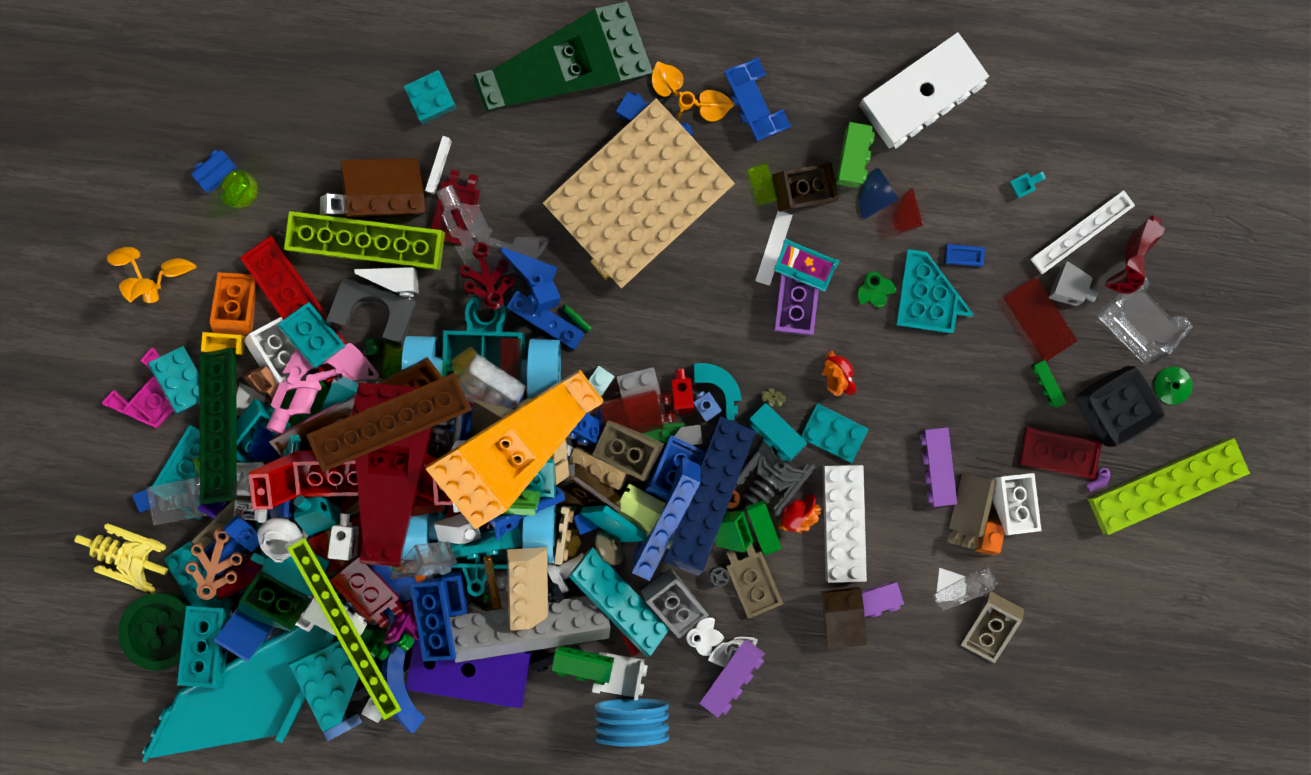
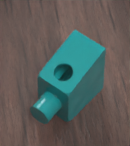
[294,495,341,535]

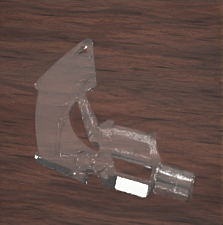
[437,185,549,275]

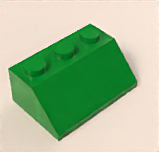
[552,646,615,685]

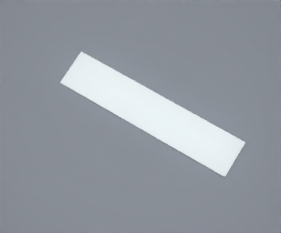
[755,210,792,286]

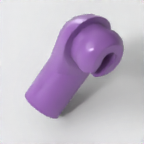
[1086,467,1111,492]

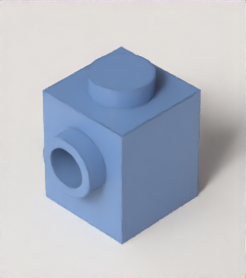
[693,391,722,422]

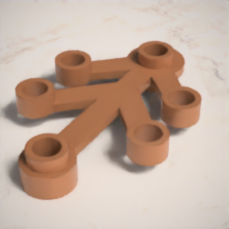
[186,526,242,600]

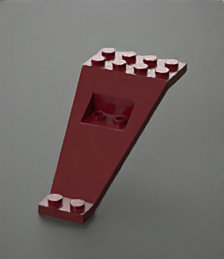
[351,382,432,567]

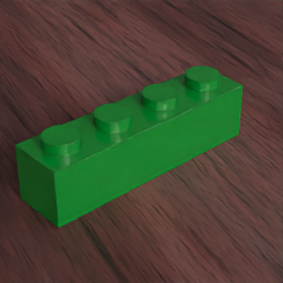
[1032,360,1066,408]

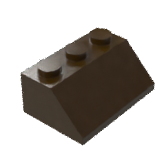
[556,463,621,513]

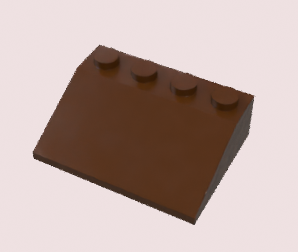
[341,158,425,218]

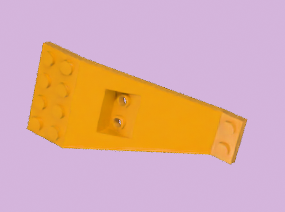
[426,369,603,529]

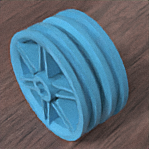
[595,699,669,746]

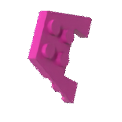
[102,348,174,428]

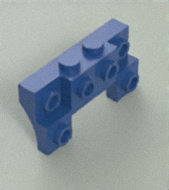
[724,57,791,142]
[567,407,616,450]

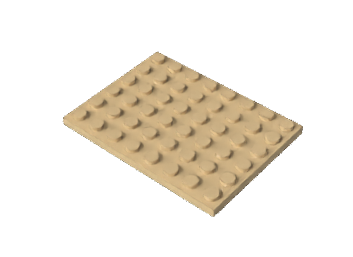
[543,98,735,289]

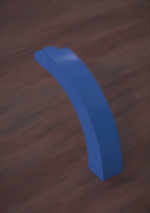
[382,631,425,733]

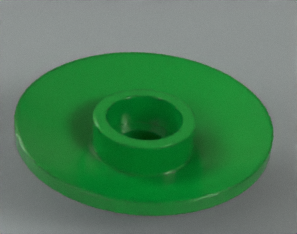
[1154,367,1192,405]

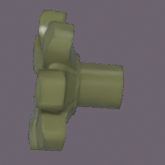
[761,388,786,409]

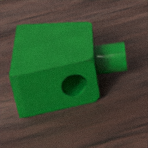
[715,511,753,552]

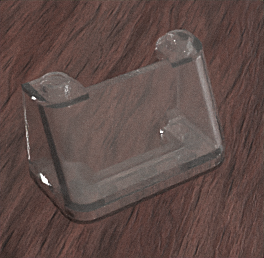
[1098,277,1193,365]

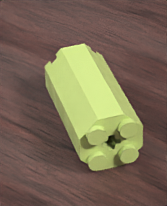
[618,483,669,548]

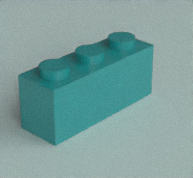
[748,403,807,462]

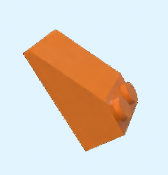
[210,272,256,336]

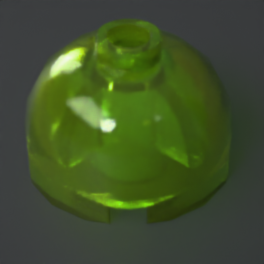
[220,169,258,209]
[381,343,403,380]

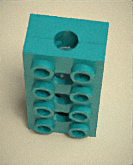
[177,606,232,688]

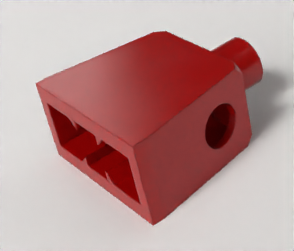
[672,369,694,415]

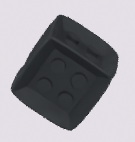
[1075,366,1166,447]

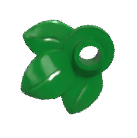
[858,271,896,309]

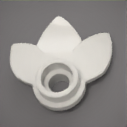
[686,618,724,656]

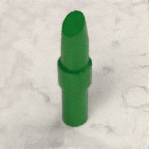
[562,304,592,333]

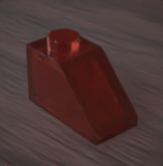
[892,189,924,233]

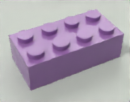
[774,273,819,336]

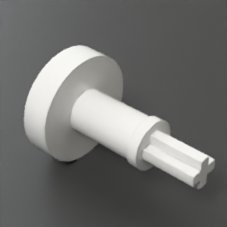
[547,549,598,594]

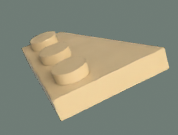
[554,505,574,565]

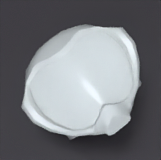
[257,518,301,563]

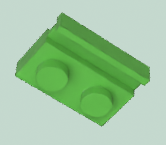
[502,490,540,516]

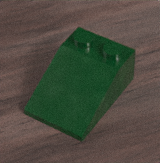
[237,570,311,632]

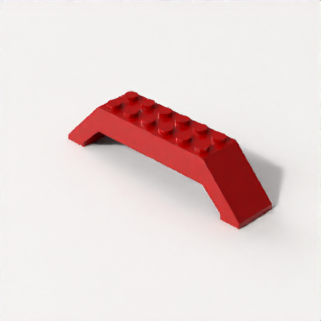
[248,450,453,510]

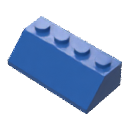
[410,578,456,661]

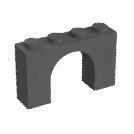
[327,278,417,349]

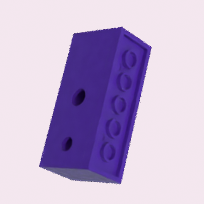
[406,639,533,709]

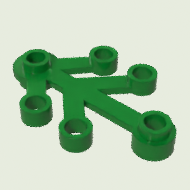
[368,622,414,660]

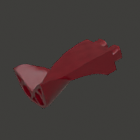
[1105,215,1165,294]

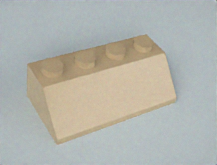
[507,547,548,631]

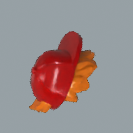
[821,351,857,396]
[778,494,821,534]

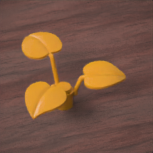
[652,62,734,122]
[107,247,197,303]

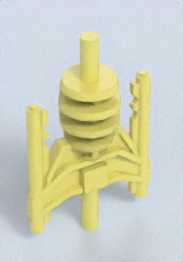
[75,523,168,593]

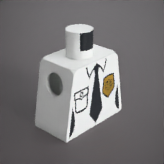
[328,513,359,560]

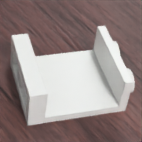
[592,652,648,700]

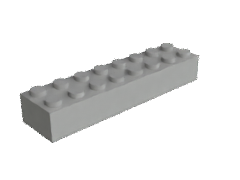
[449,596,611,663]

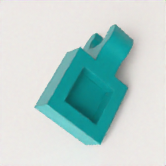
[1010,171,1046,199]

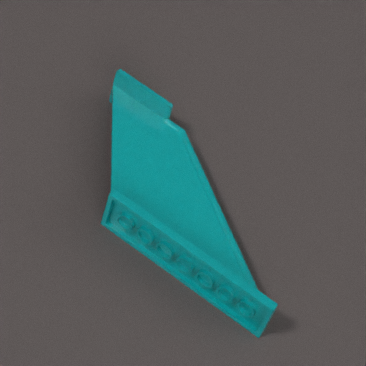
[142,598,350,763]

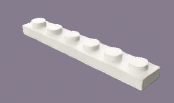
[1030,190,1135,274]

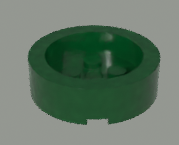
[118,591,191,671]

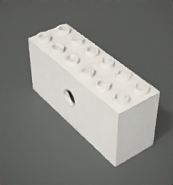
[858,32,989,149]

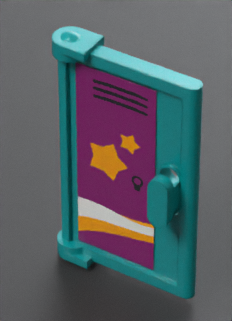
[773,238,839,292]

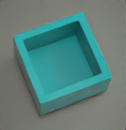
[404,70,457,125]

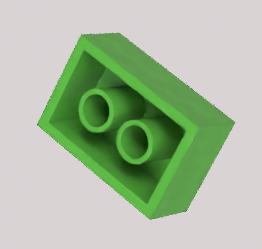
[835,122,875,188]

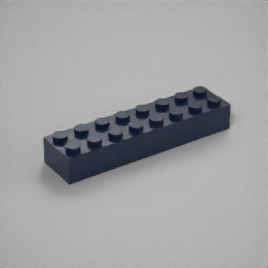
[663,416,756,576]

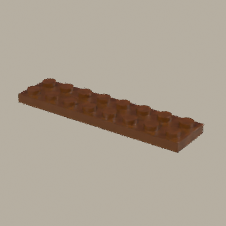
[306,372,472,472]

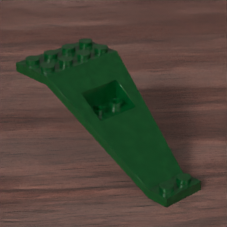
[473,1,653,112]

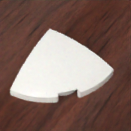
[708,637,758,668]

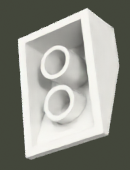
[354,268,419,297]
[989,473,1041,535]

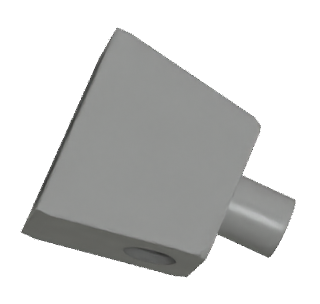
[1048,261,1098,306]

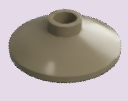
[595,530,624,566]

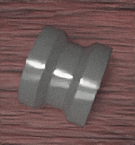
[710,566,729,587]

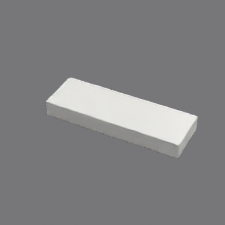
[425,136,452,195]

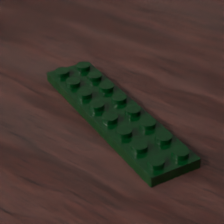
[199,347,237,505]

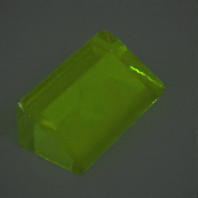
[748,163,777,206]

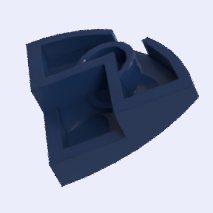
[859,168,899,220]

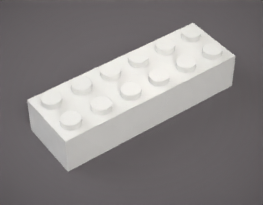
[823,465,867,583]

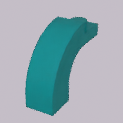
[694,363,742,420]

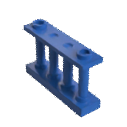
[507,291,585,350]

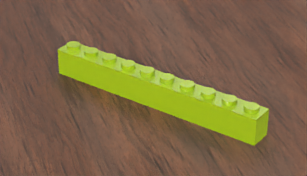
[286,535,401,720]

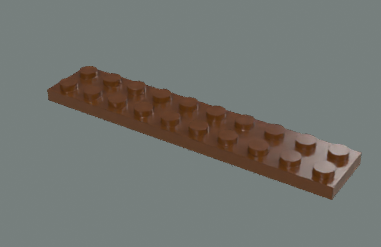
[269,357,443,457]

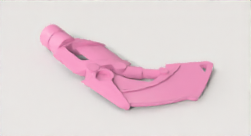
[266,343,379,434]

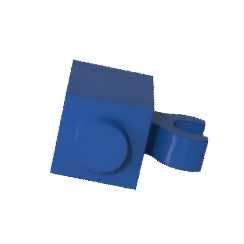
[527,274,561,313]

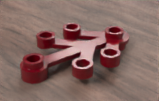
[459,242,514,310]

